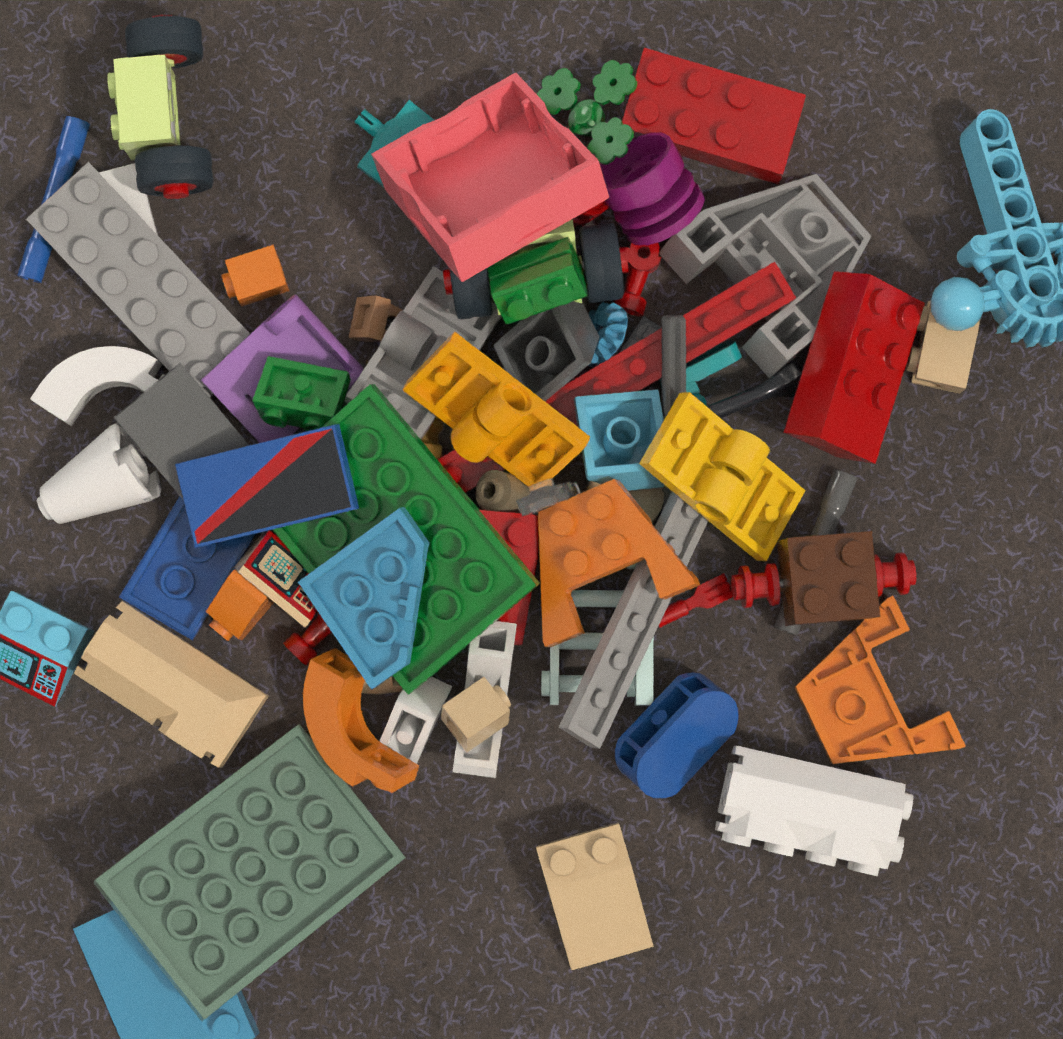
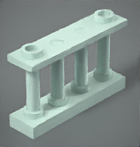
[541,563,654,706]

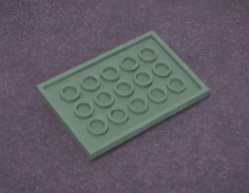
[93,724,406,1021]

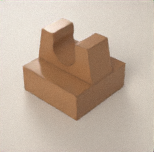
[349,296,402,343]

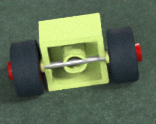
[108,15,213,199]
[443,219,628,319]

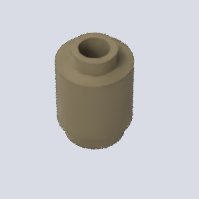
[476,470,536,514]

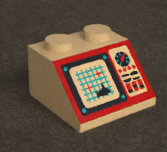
[234,530,317,627]

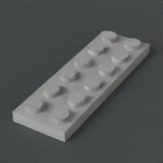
[26,162,250,398]

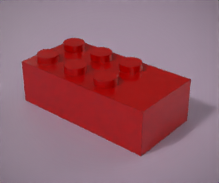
[622,48,806,185]
[784,271,925,464]

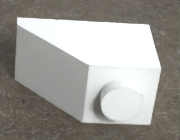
[380,677,452,764]

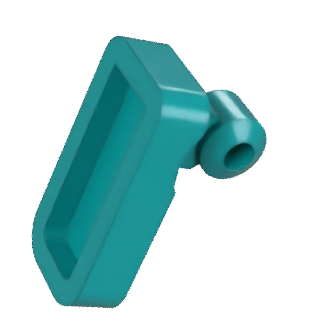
[657,339,742,406]

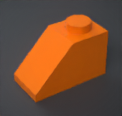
[206,570,274,641]

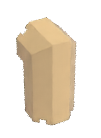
[74,601,269,768]

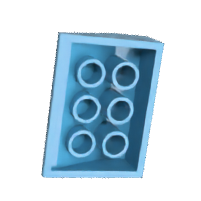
[73,910,260,1039]

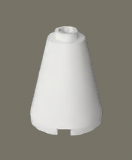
[37,422,161,524]

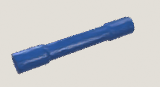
[17,116,90,283]

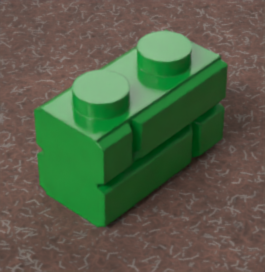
[488,237,588,324]

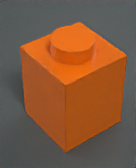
[221,245,289,306]

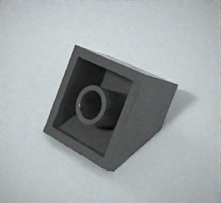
[493,301,600,401]

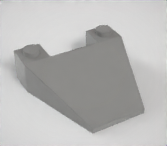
[659,174,872,378]

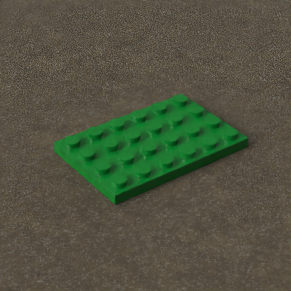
[273,384,540,695]

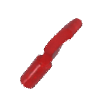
[658,573,733,628]

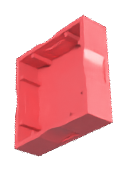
[371,73,609,282]

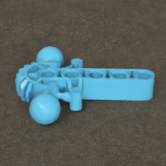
[930,109,1063,348]

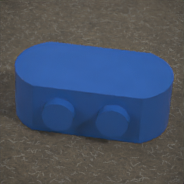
[615,672,739,798]

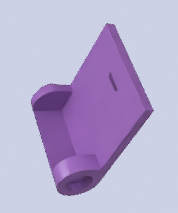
[201,294,364,443]

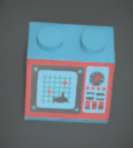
[0,591,95,707]

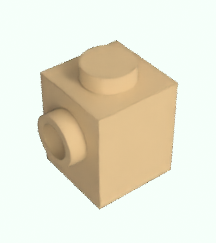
[441,677,511,753]

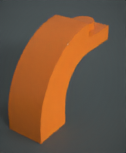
[303,648,419,793]

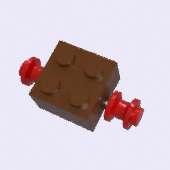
[731,531,916,626]

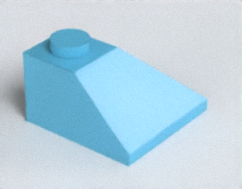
[574,390,664,491]

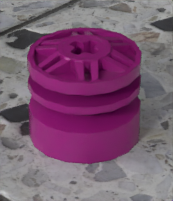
[600,132,705,245]

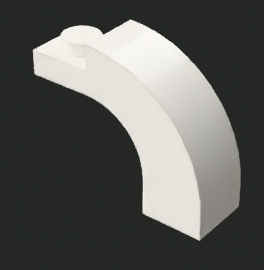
[30,346,164,426]
[453,621,517,778]

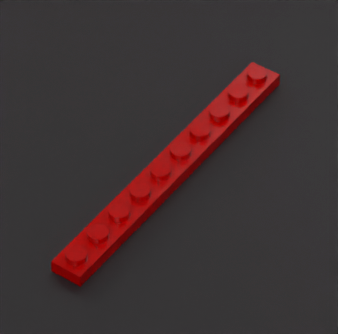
[438,262,796,493]

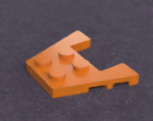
[538,479,700,647]
[794,596,966,764]

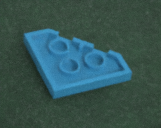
[298,507,429,690]

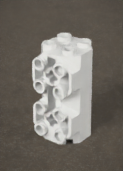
[715,746,913,876]

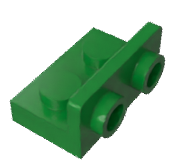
[252,356,351,431]

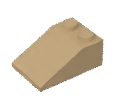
[536,822,654,971]

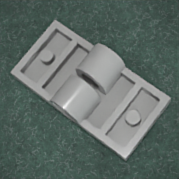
[344,266,502,440]

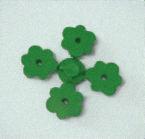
[537,60,637,165]

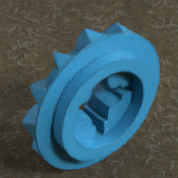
[588,302,628,367]

